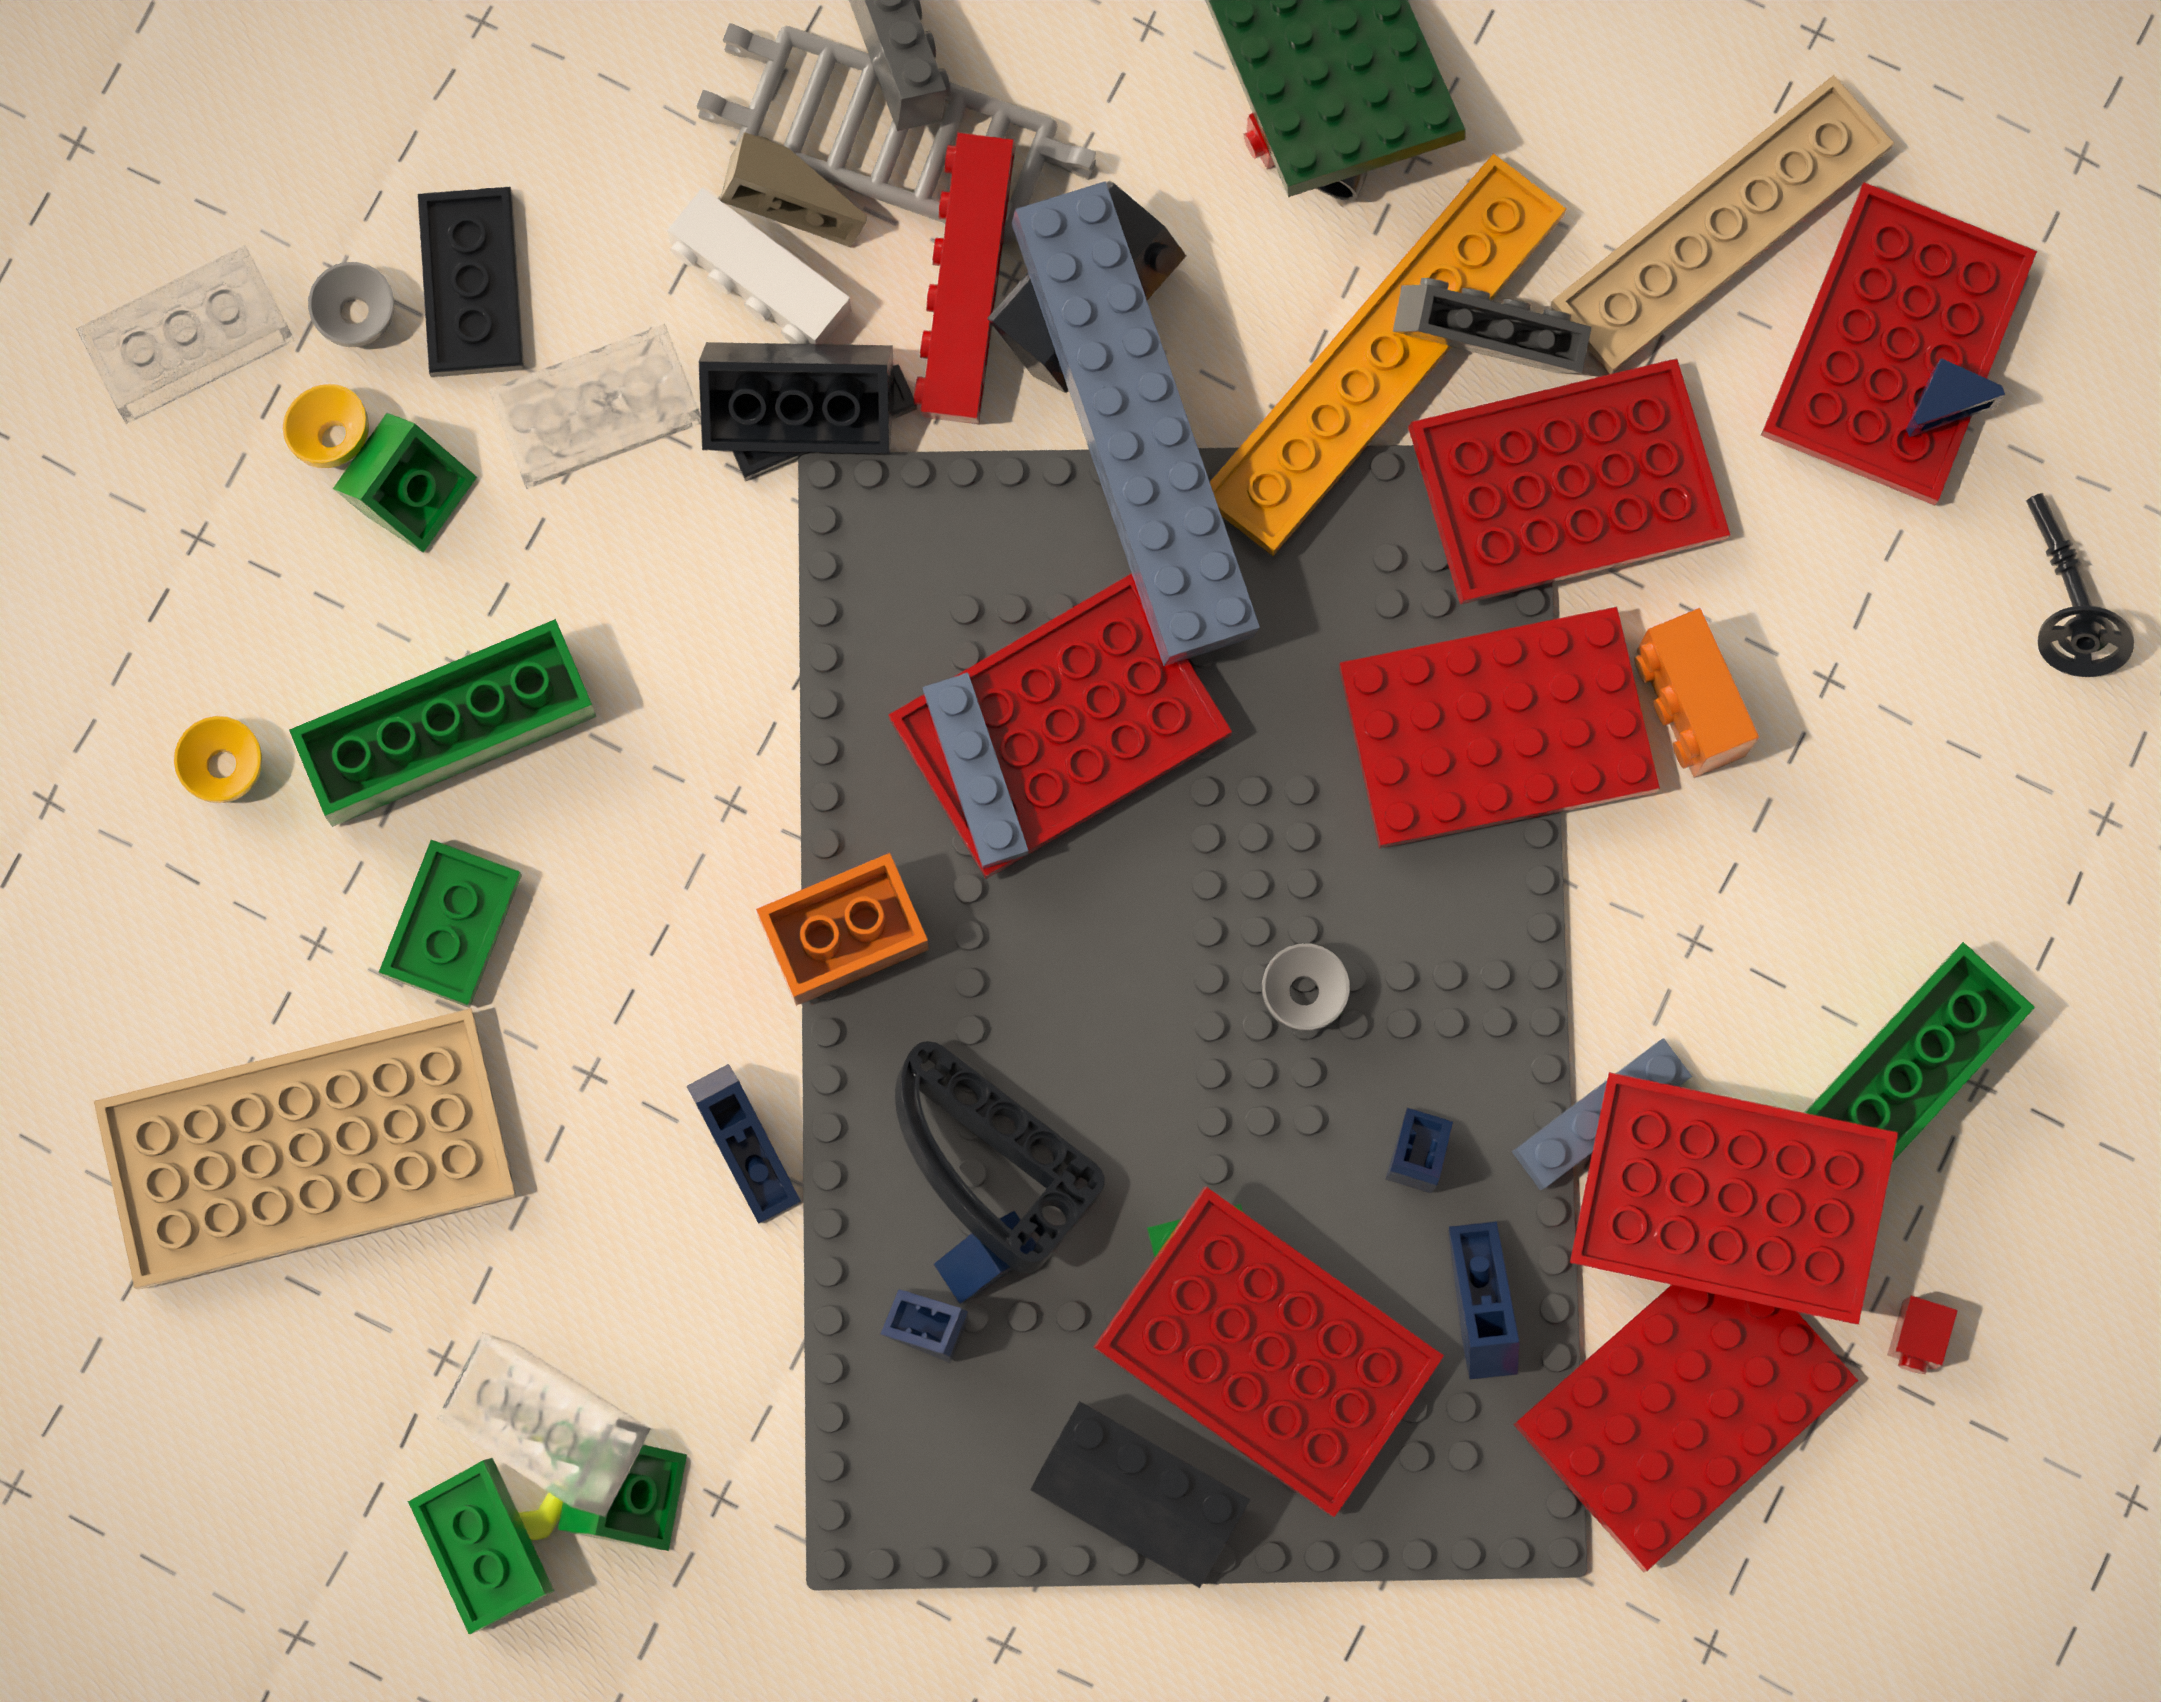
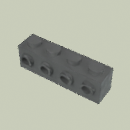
[849,0,950,131]
[1392,278,1592,373]

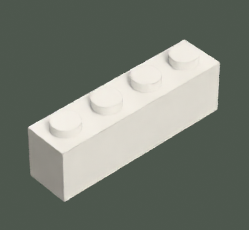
[667,187,851,344]

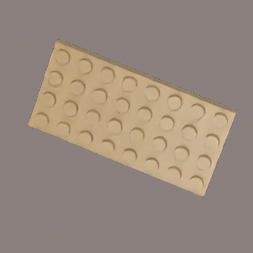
[94,1008,516,1290]

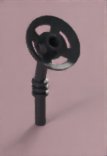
[2026,493,2134,677]

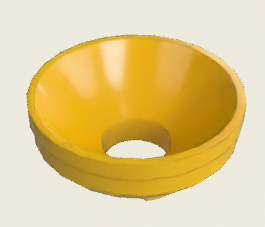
[283,384,369,468]
[174,716,262,803]

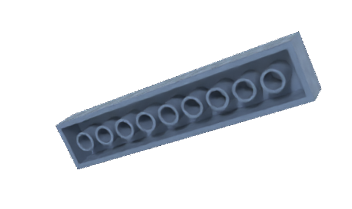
[1011,181,1260,666]

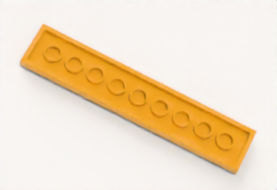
[1210,153,1566,556]

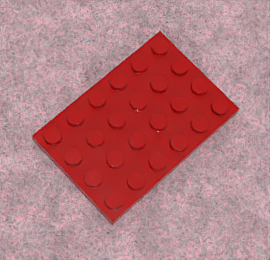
[1760,182,2037,506]
[1408,358,1730,605]
[888,573,1232,879]
[1339,607,1660,849]
[1570,1072,1898,1325]
[1093,1187,1444,1517]
[1513,1285,1859,1573]

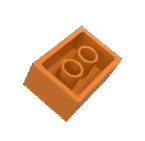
[1634,608,1759,778]
[756,853,929,1006]

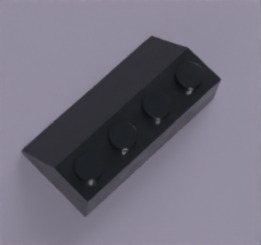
[987,181,1187,393]
[698,342,894,454]
[1030,1401,1250,1589]

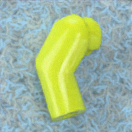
[518,1488,564,1541]

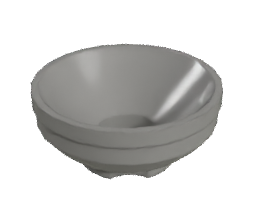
[308,262,394,347]
[1262,944,1350,1031]

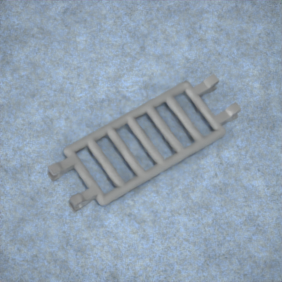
[697,23,1096,244]

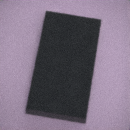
[417,186,524,377]

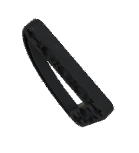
[895,1041,1105,1273]

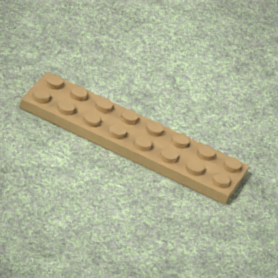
[1551,75,1894,374]

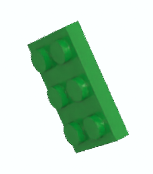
[378,840,522,1008]
[407,1457,554,1635]

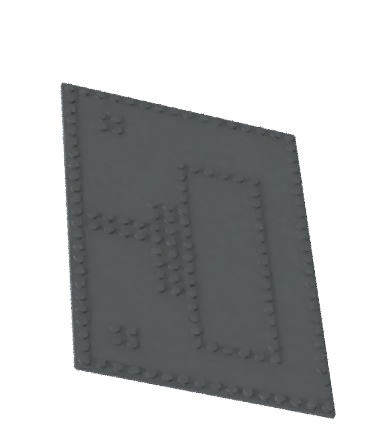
[798,445,1587,1591]

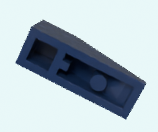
[686,1064,801,1224]
[1449,1221,1519,1380]

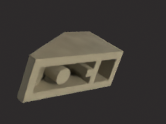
[720,132,867,248]

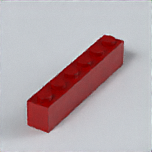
[914,133,1016,425]

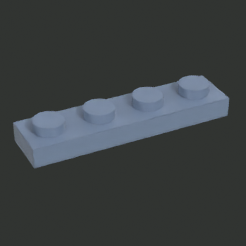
[923,673,1028,869]
[1511,1038,1692,1190]

